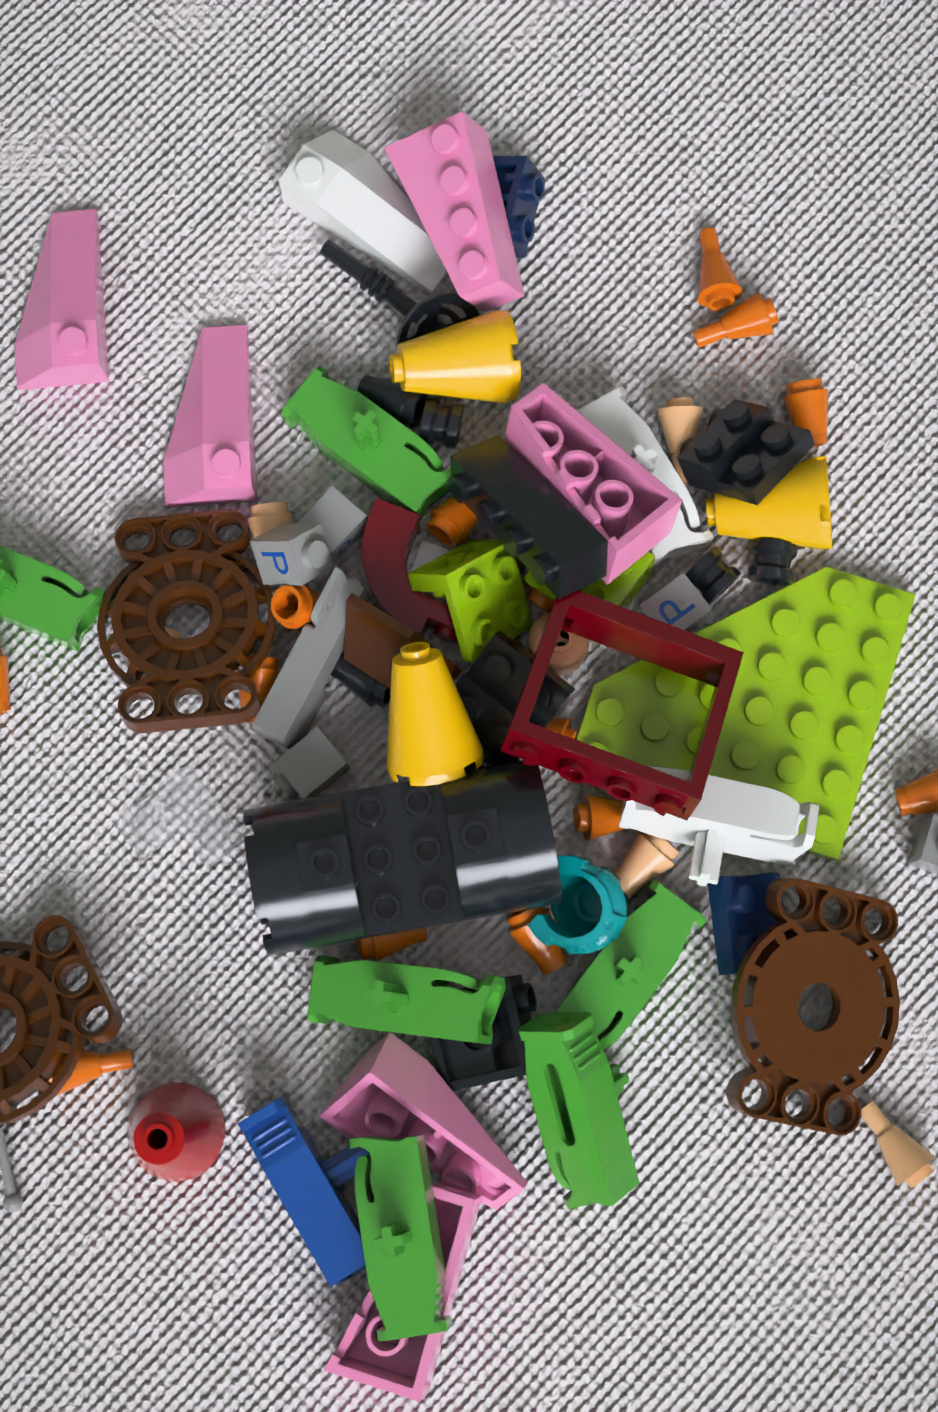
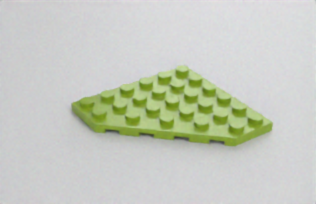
[577,567,916,861]

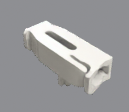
[577,387,713,569]
[618,766,819,886]

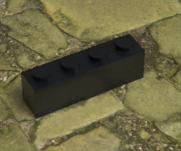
[448,434,608,599]

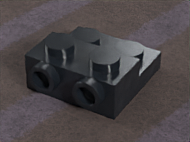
[677,399,815,505]
[455,630,575,766]
[429,974,537,1091]

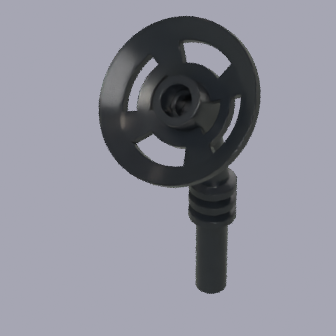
[320,239,480,347]

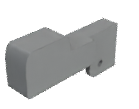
[251,567,371,749]

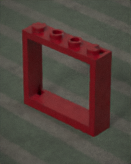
[501,590,744,821]

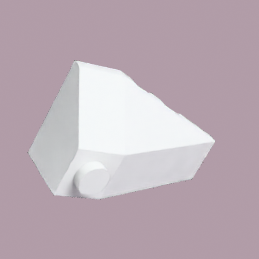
[279,130,447,295]

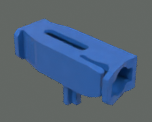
[237,1095,370,1287]

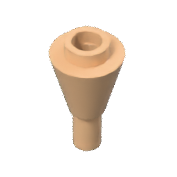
[657,398,703,484]
[861,1101,936,1188]

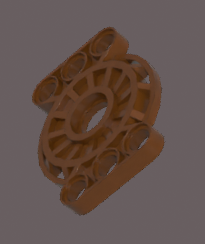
[97,509,277,733]
[726,878,900,1135]
[0,915,123,1125]

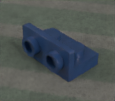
[493,156,545,258]
[708,872,786,976]

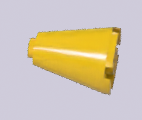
[389,310,521,403]
[706,456,833,550]
[386,642,484,786]

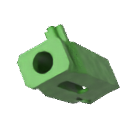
[281,365,451,520]
[0,545,106,651]
[554,880,707,1050]
[307,955,506,1044]
[518,1012,639,1209]
[349,1135,453,1341]

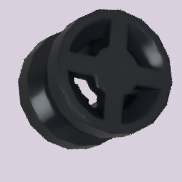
[419,397,464,449]
[747,538,798,586]
[685,547,742,605]

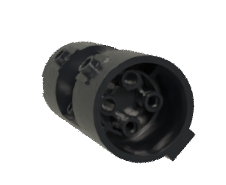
[243,760,562,956]

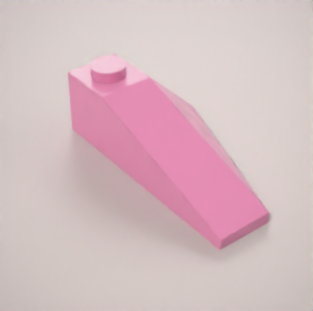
[15,209,109,390]
[163,325,258,508]
[319,1032,527,1210]

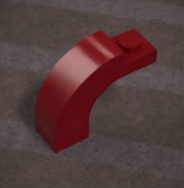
[362,498,459,645]

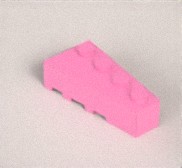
[384,111,525,312]
[504,382,682,585]
[324,1182,483,1402]

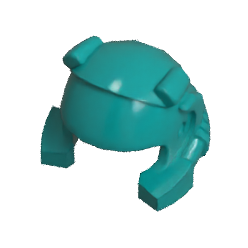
[528,855,628,954]

